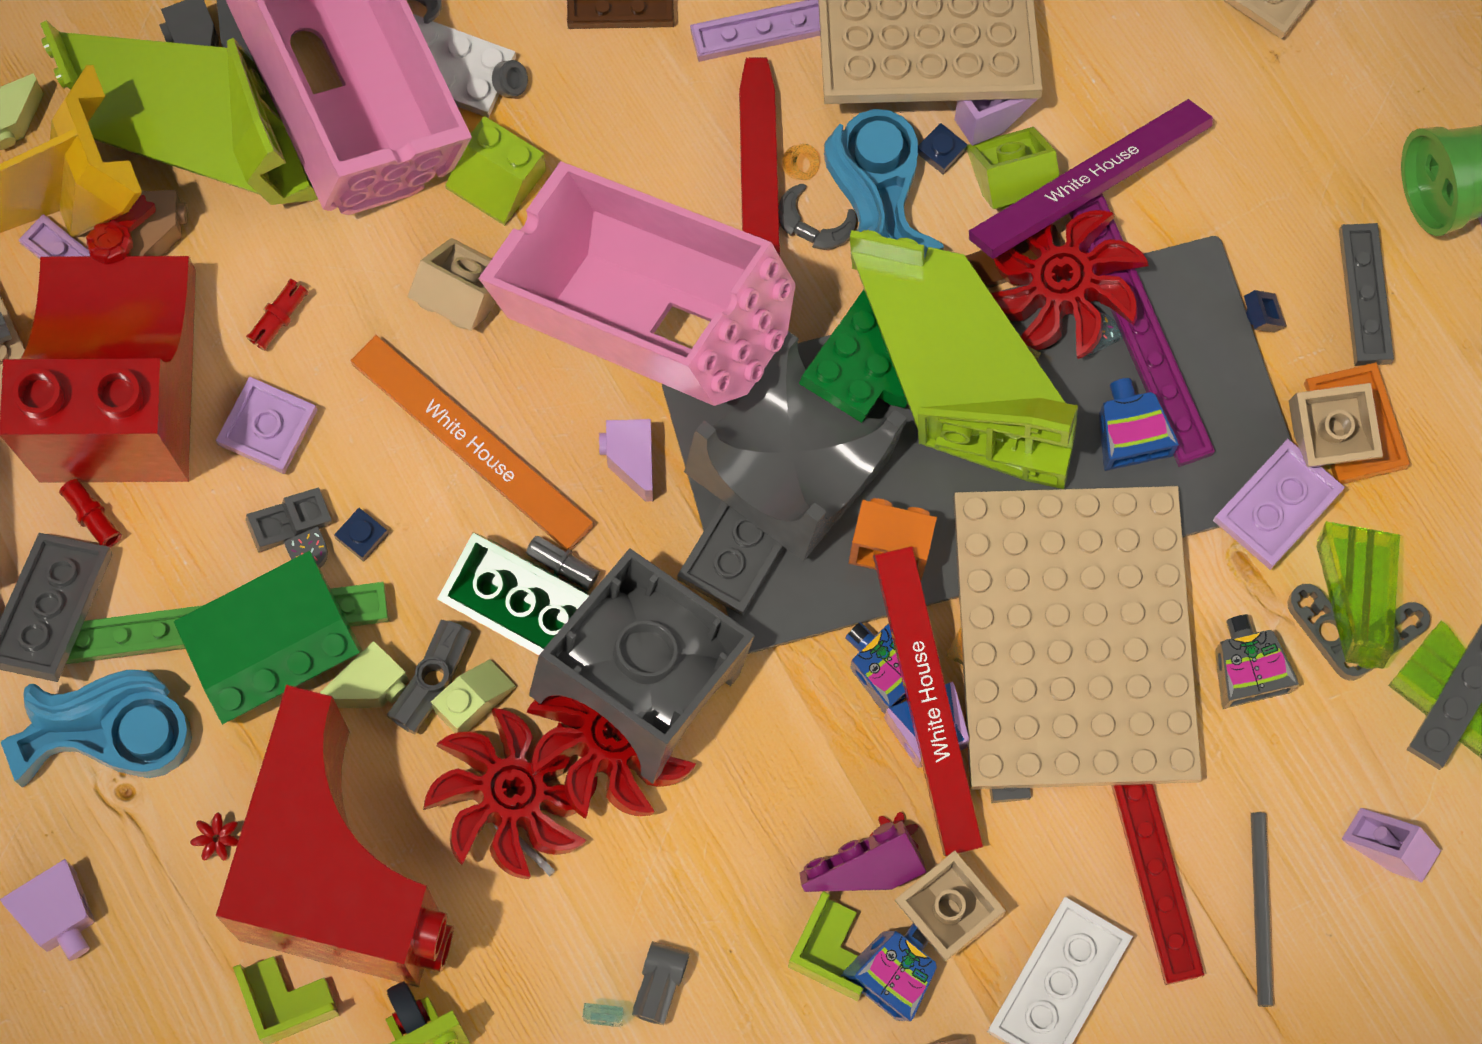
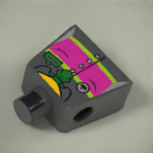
[1215,614,1299,709]

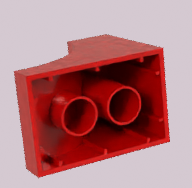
[0,256,196,483]
[216,685,454,987]

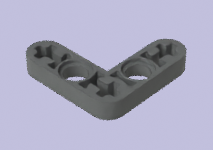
[1287,584,1430,681]

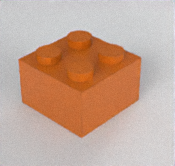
[848,498,937,581]

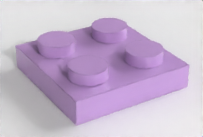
[216,377,318,474]

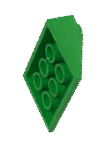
[174,550,363,725]

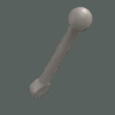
[493,824,555,876]

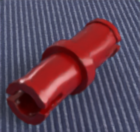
[246,279,309,351]
[59,478,122,547]

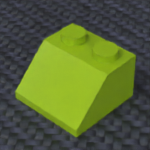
[445,116,546,226]
[967,127,1060,209]

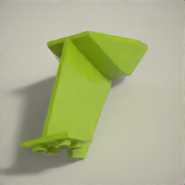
[40,20,318,205]
[850,230,1078,489]

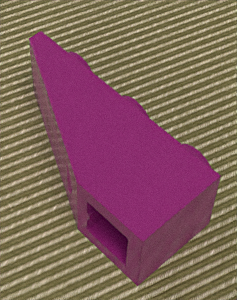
[799,821,926,892]

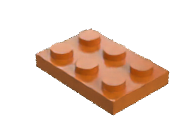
[1304,362,1410,484]

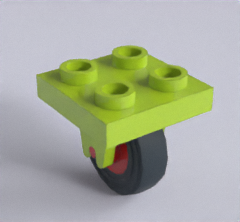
[385,981,470,1044]

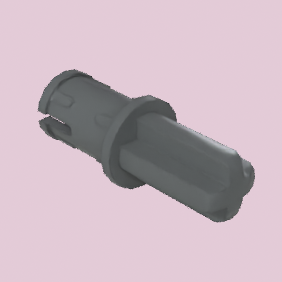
[526,536,600,591]

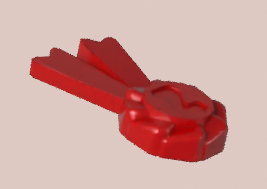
[86,195,156,264]

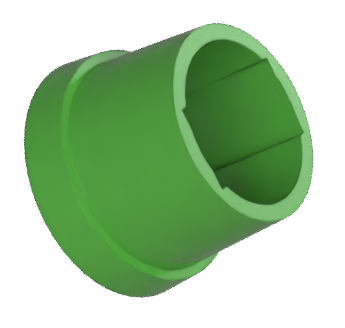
[1401,125,1482,236]

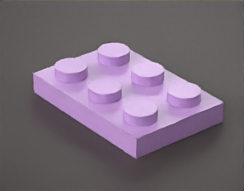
[1213,439,1345,570]

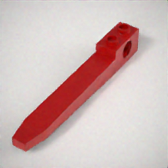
[739,57,780,256]

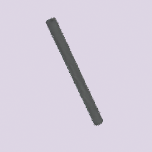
[1251,812,1273,1007]

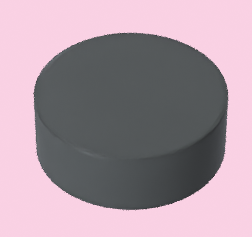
[492,60,528,97]

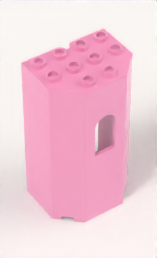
[226,0,472,215]
[478,161,796,406]

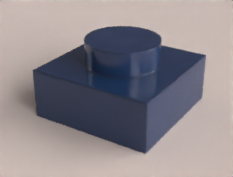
[918,123,967,175]
[1244,290,1286,332]
[334,508,388,562]

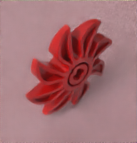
[991,210,1149,359]
[526,695,696,819]
[423,708,598,879]

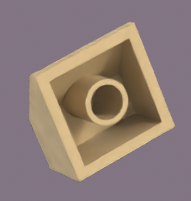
[408,238,496,331]
[1289,383,1383,468]
[895,850,1006,961]

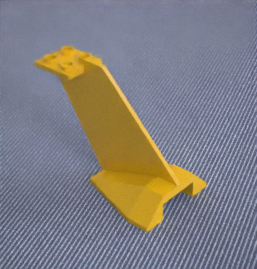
[0,65,142,237]

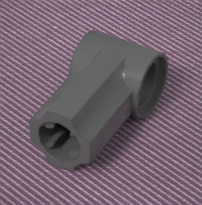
[632,941,690,1026]

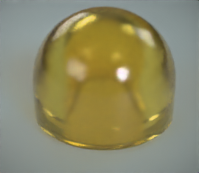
[782,144,820,180]

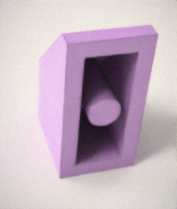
[954,98,1038,146]
[599,419,653,502]
[1342,808,1441,883]

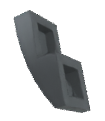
[245,487,332,553]

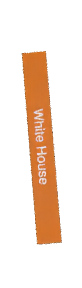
[350,335,593,551]

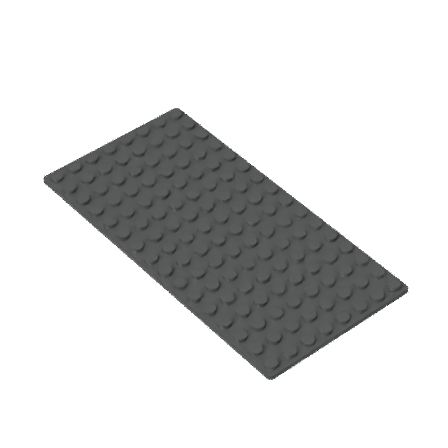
[662,236,1292,654]

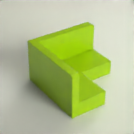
[788,891,864,1001]
[233,956,340,1044]

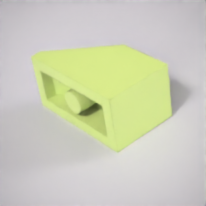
[0,73,44,150]
[320,641,409,708]
[431,659,516,733]

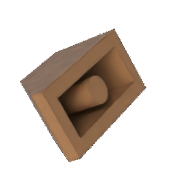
[131,190,188,256]

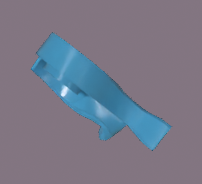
[824,109,944,260]
[1,670,192,787]

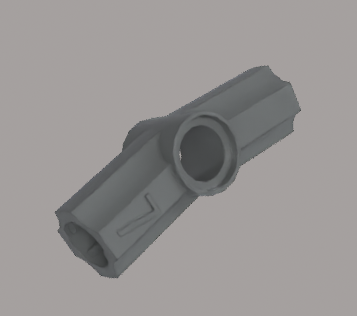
[387,619,472,735]

